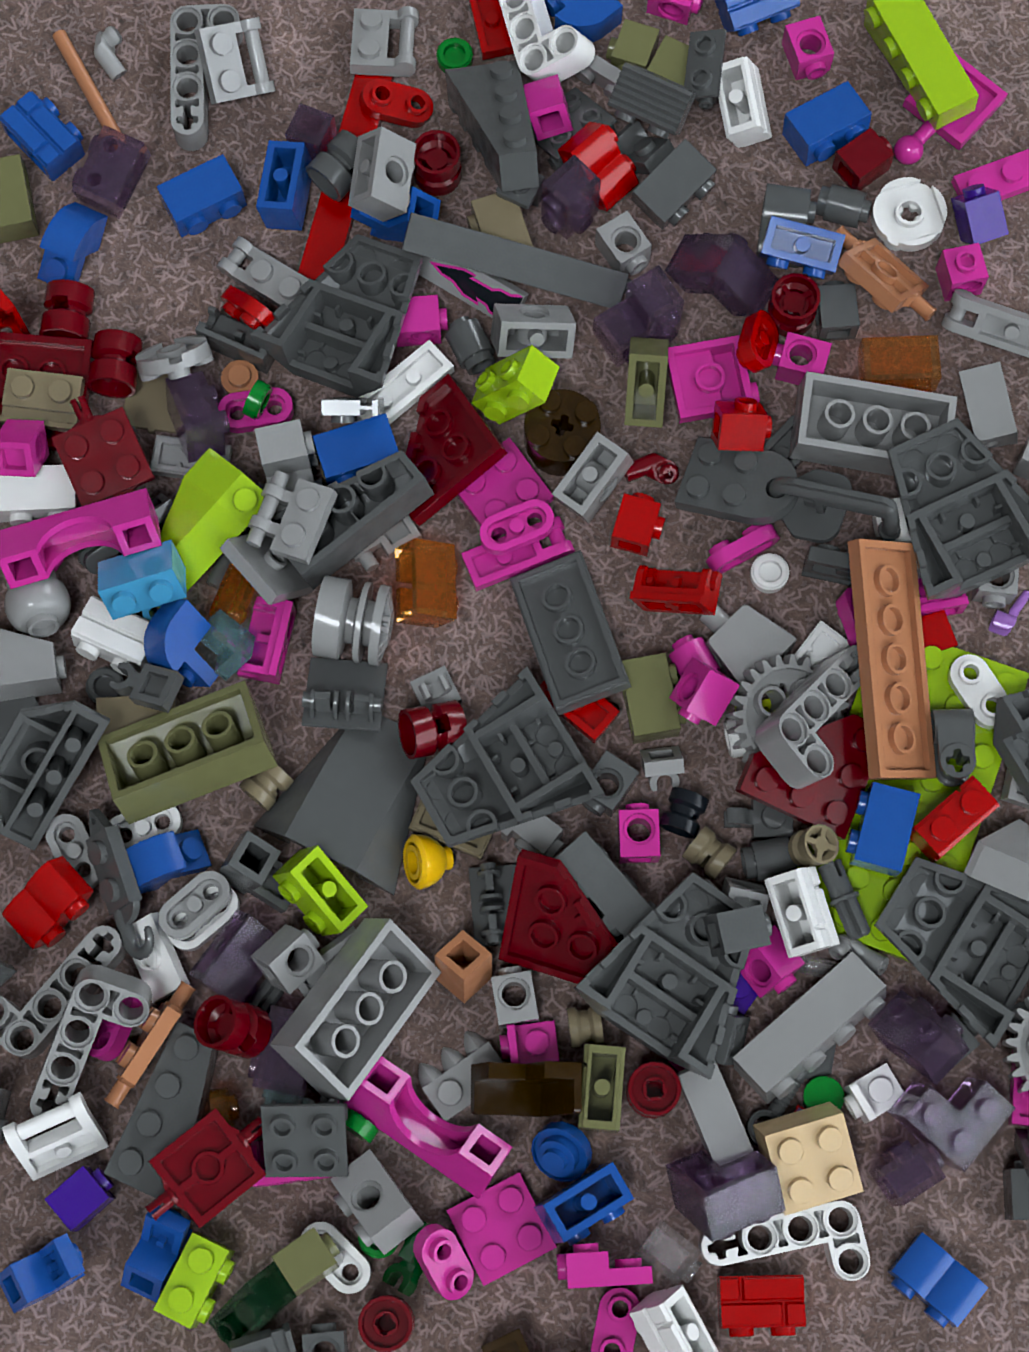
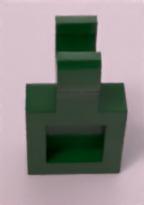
[382,1220,443,1297]

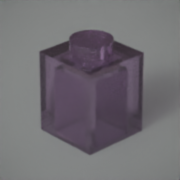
[285,103,337,160]

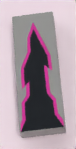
[419,256,529,318]

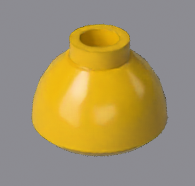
[403,834,454,890]

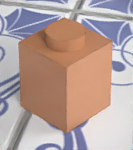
[434,930,492,1004]

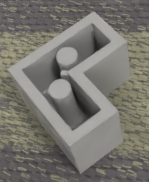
[254,419,323,514]

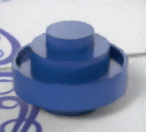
[531,1121,592,1182]

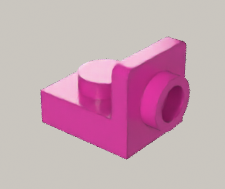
[499,1020,560,1064]

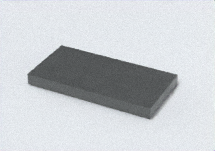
[509,550,632,716]

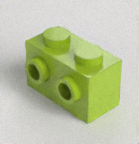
[471,345,560,425]
[272,845,368,936]
[153,1232,236,1329]

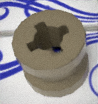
[788,824,839,868]
[566,1006,604,1048]

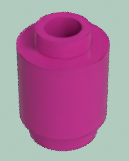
[669,634,721,677]

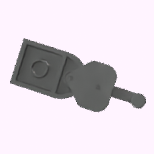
[674,436,901,543]

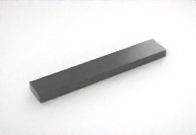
[401,212,629,311]

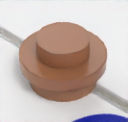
[221,360,259,394]

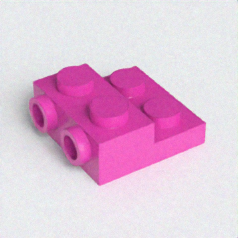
[667,335,760,424]
[556,1243,653,1289]

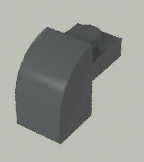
[219,830,290,913]

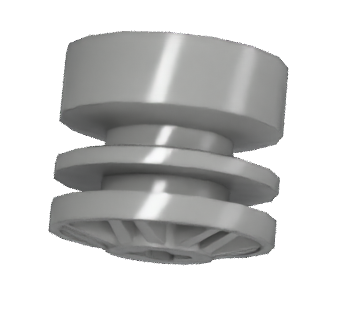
[311,575,395,666]

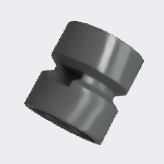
[305,129,358,202]

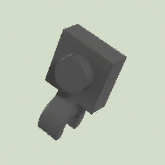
[724,799,793,840]

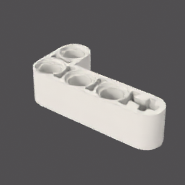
[499,0,595,82]
[698,1201,870,1281]

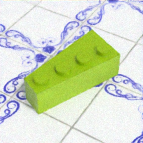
[864,0,979,131]

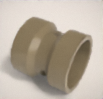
[239,766,294,811]
[682,826,737,881]

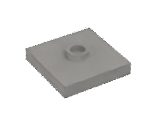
[220,534,314,605]

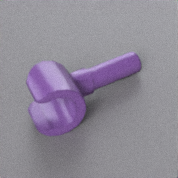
[988,590,1029,636]

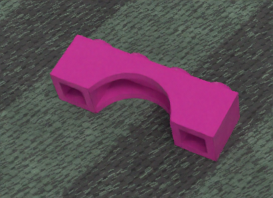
[0,488,162,589]
[345,1056,513,1199]

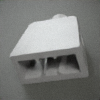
[699,604,797,696]

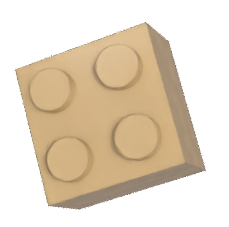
[753,1102,864,1216]

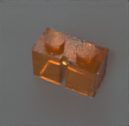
[857,335,942,392]
[395,538,459,628]

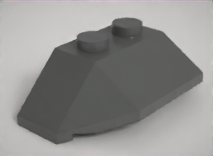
[0,700,110,851]

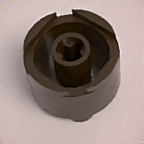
[524,389,601,476]

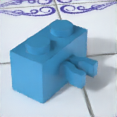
[98,539,187,621]

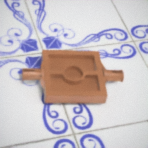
[836,226,937,322]
[104,981,196,1109]

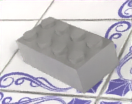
[789,371,957,476]
[269,918,441,1101]

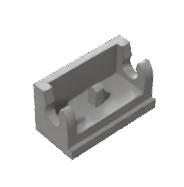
[959,362,1018,449]

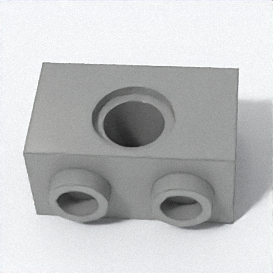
[348,126,416,222]
[490,303,577,359]
[552,431,634,523]
[330,1149,424,1255]

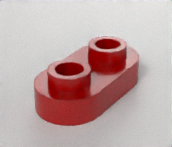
[359,78,433,128]
[220,285,275,330]
[736,310,779,373]

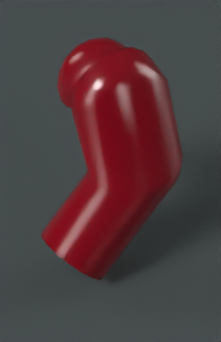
[624,453,679,485]

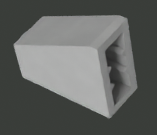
[0,629,67,702]
[964,819,1029,902]

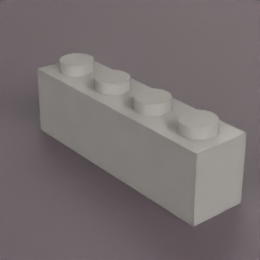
[733,951,887,1104]

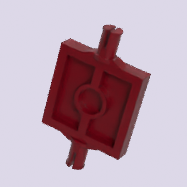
[51,395,156,506]
[145,1108,266,1228]

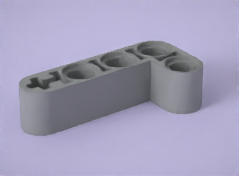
[170,4,244,151]
[755,645,860,789]
[0,925,127,1059]
[30,964,152,1117]

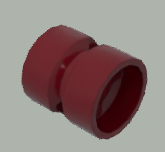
[414,130,461,196]
[766,273,820,337]
[39,279,95,339]
[87,329,143,399]
[398,700,467,759]
[194,995,272,1059]
[626,1062,681,1119]
[358,1295,415,1352]

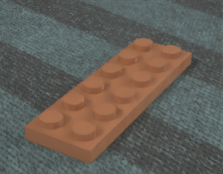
[848,539,937,780]

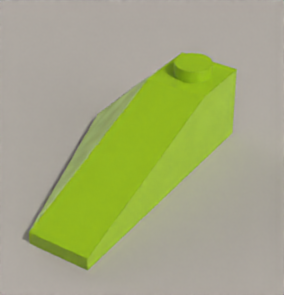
[158,447,264,608]

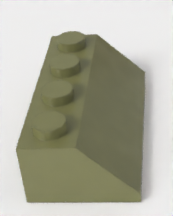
[98,680,278,824]

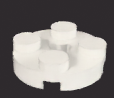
[871,177,947,252]

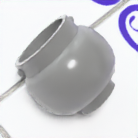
[4,570,71,638]

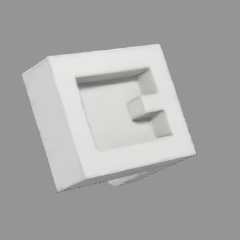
[843,1063,908,1124]

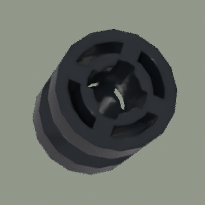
[659,787,709,839]

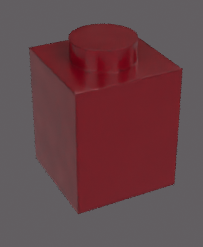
[832,127,894,190]

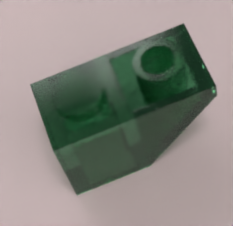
[209,1261,297,1348]

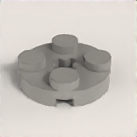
[135,335,214,382]

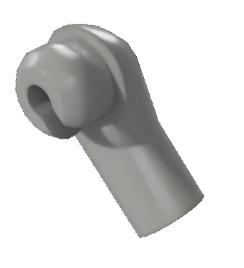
[94,26,127,81]
[828,934,889,976]

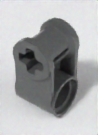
[931,709,976,787]

